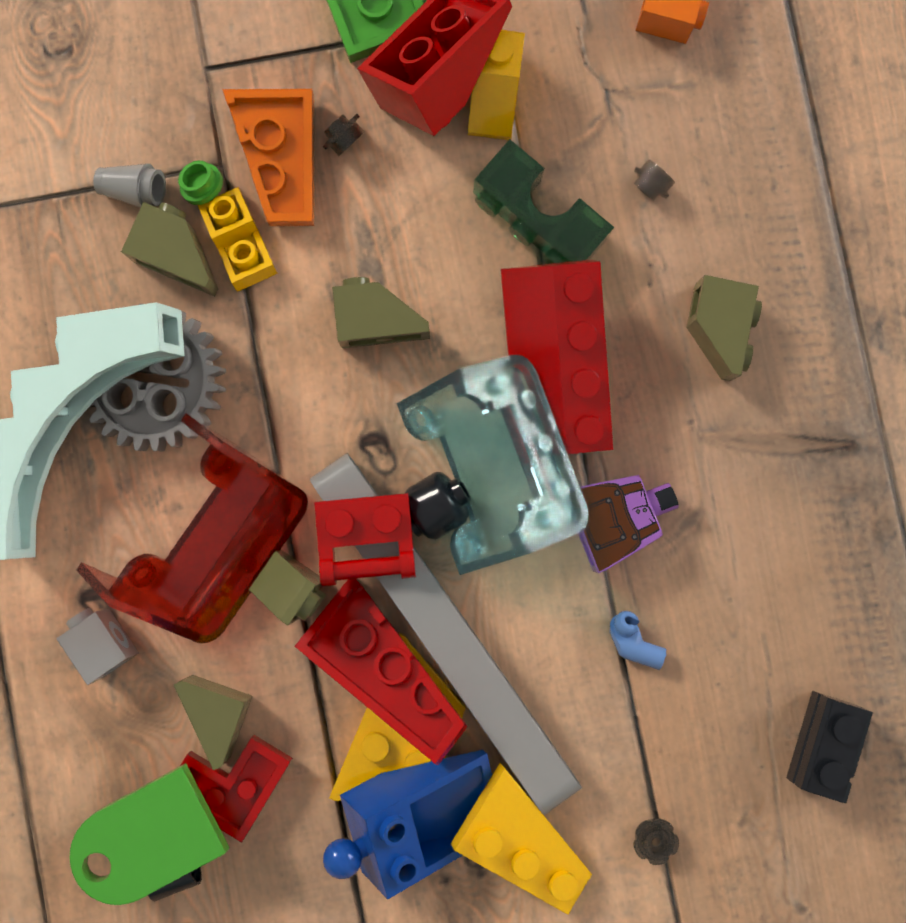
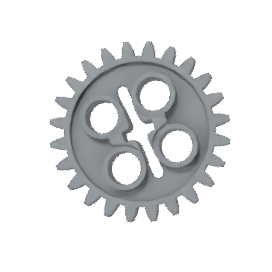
[89,304,226,452]

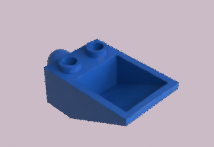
[323,750,492,900]

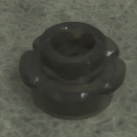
[634,159,675,201]
[633,818,679,865]

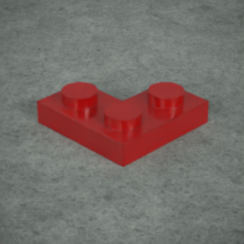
[180,735,293,843]

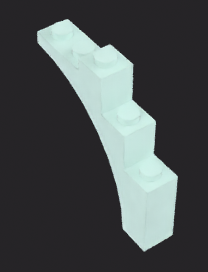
[0,302,185,560]

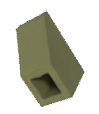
[686,275,762,381]
[249,550,326,625]

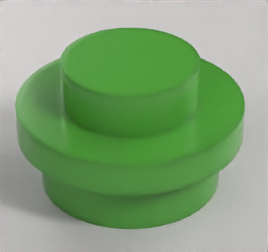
[178,160,223,205]

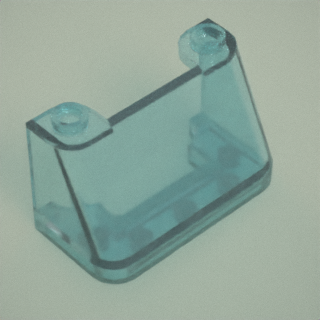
[397,355,589,575]

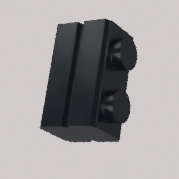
[786,691,873,803]

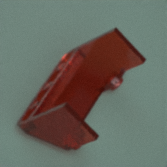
[76,413,308,643]

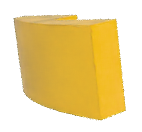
[198,187,278,292]

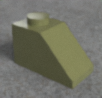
[121,202,218,297]
[332,277,430,348]

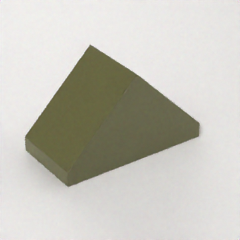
[174,675,252,770]

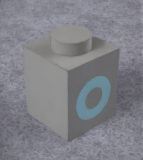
[56,608,139,685]

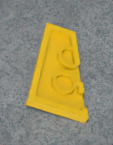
[450,763,592,915]

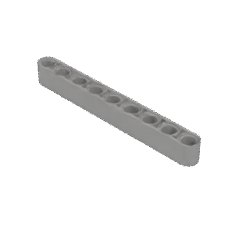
[310,453,582,815]

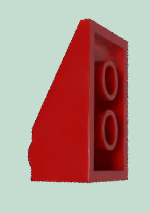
[357,0,512,136]

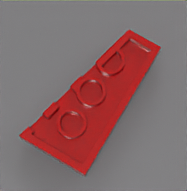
[294,579,468,765]

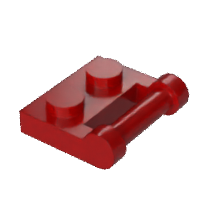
[314,493,416,587]

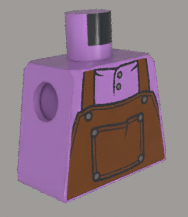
[562,475,679,573]

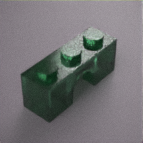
[473,139,614,264]

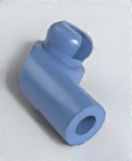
[610,611,666,670]

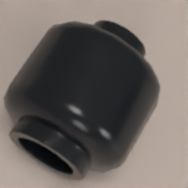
[405,472,471,540]

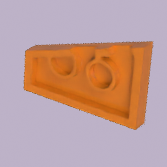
[222,88,314,226]

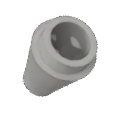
[93,164,166,208]

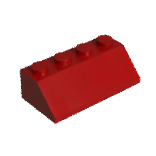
[500,260,613,455]

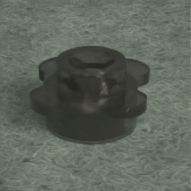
[323,113,365,156]

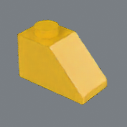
[467,30,525,141]

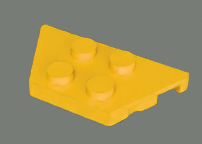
[329,632,466,801]

